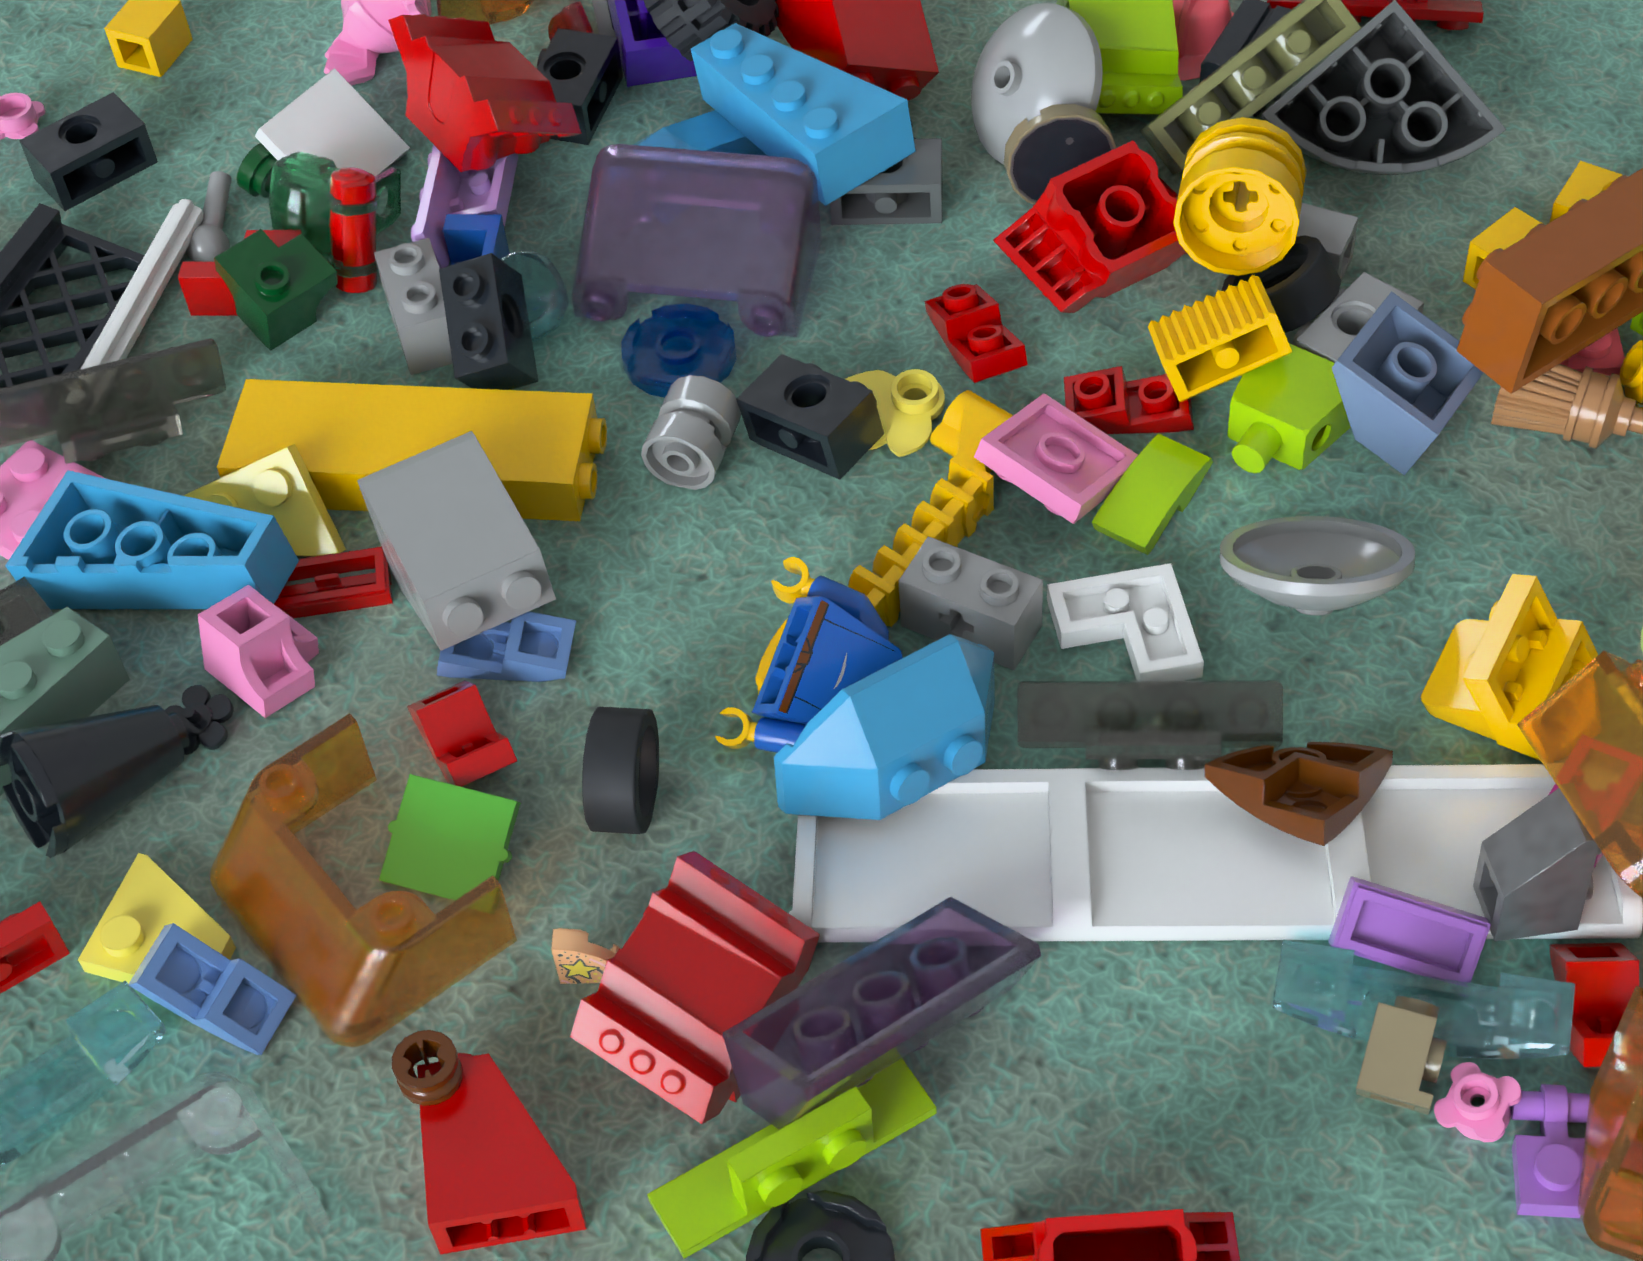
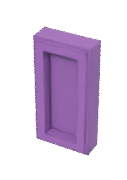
[1328,876,1491,990]

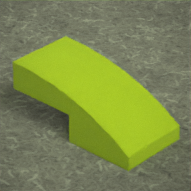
[1092,433,1213,555]

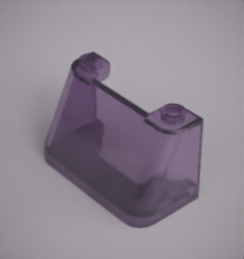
[572,144,822,337]

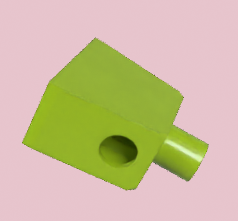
[1227,343,1351,473]

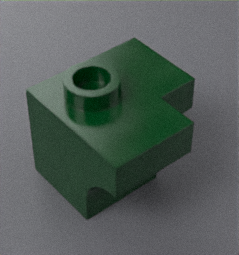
[214,229,338,351]

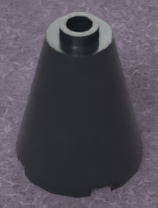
[0,705,189,858]

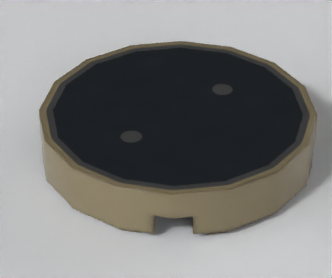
[1004,104,1116,205]

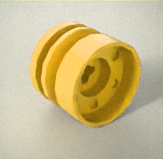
[1173,117,1306,276]

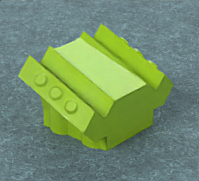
[1056,0,1183,114]

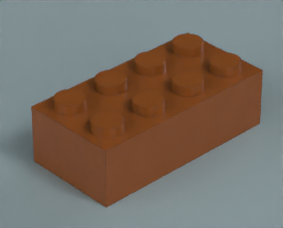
[1457,168,1643,394]

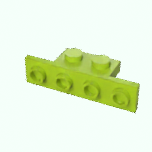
[647,1053,937,1259]

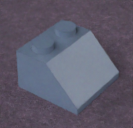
[1332,291,1484,476]

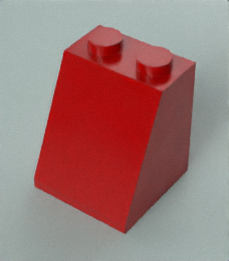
[776,0,939,101]

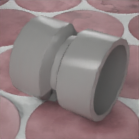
[641,375,741,490]

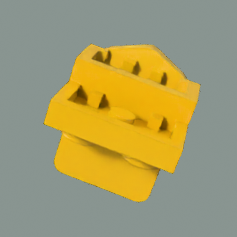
[1421,574,1604,764]

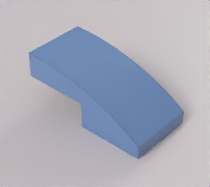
[436,611,576,682]
[128,923,296,1055]

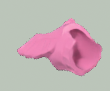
[324,0,432,86]

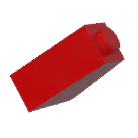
[417,1053,587,1255]

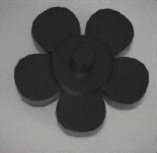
[165,685,234,755]

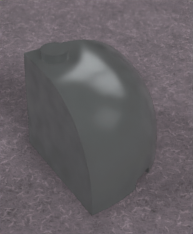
[1260,0,1506,175]

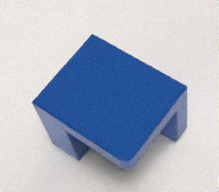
[443,214,510,266]

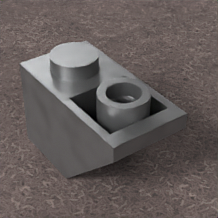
[1473,784,1605,942]

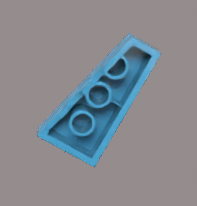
[691,23,916,206]

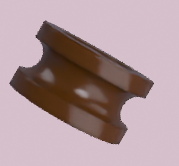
[392,1030,463,1106]

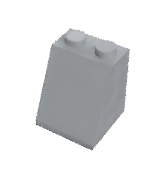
[357,431,556,651]

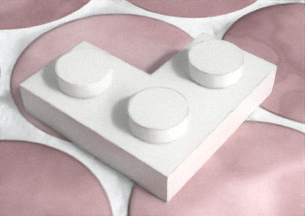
[1047,563,1204,688]

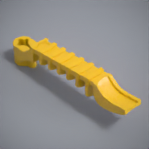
[755,390,1013,695]

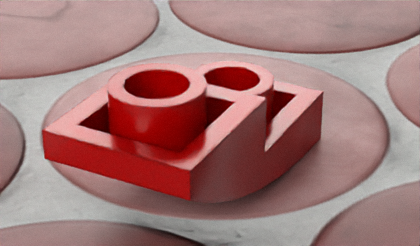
[924,284,1028,383]
[1064,366,1194,434]

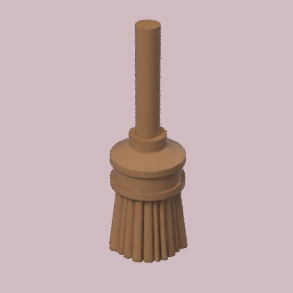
[1491,364,1643,449]

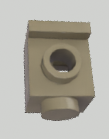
[1356,996,1447,1115]

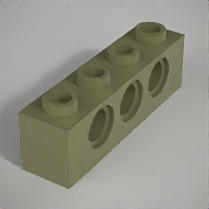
[1140,0,1361,174]

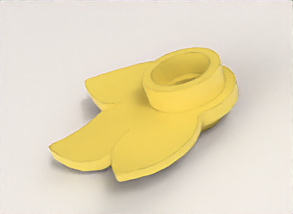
[845,369,945,457]

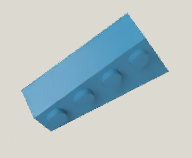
[5,470,299,609]

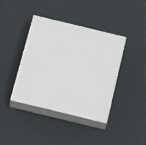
[255,68,410,214]

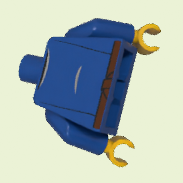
[715,557,903,753]

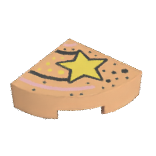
[551,928,621,984]

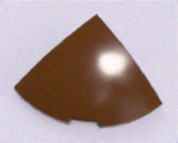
[1204,742,1393,846]

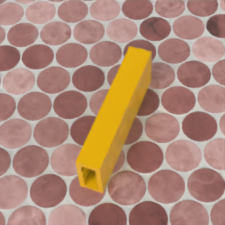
[217,379,607,521]

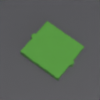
[379,774,521,909]

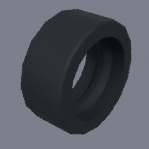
[1221,235,1341,333]
[582,707,659,834]

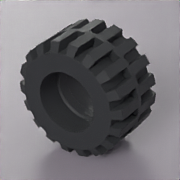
[643,0,779,62]

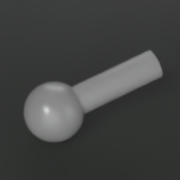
[186,171,232,262]

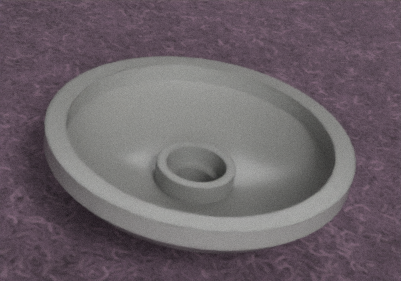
[971,3,1103,164]
[1220,516,1415,616]

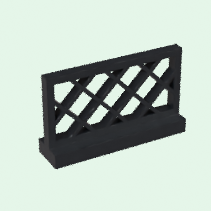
[0,203,145,425]

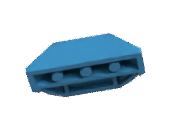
[774,634,995,820]

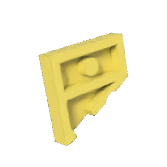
[183,444,346,557]
[78,853,236,984]

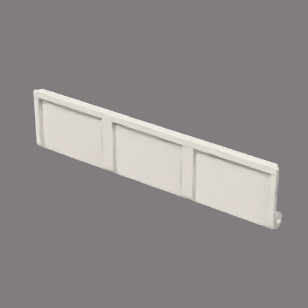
[789,764,1643,943]

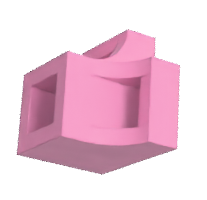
[198,585,319,718]

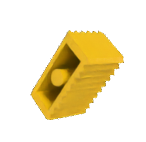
[1148,275,1293,402]

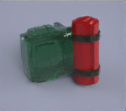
[269,151,401,293]

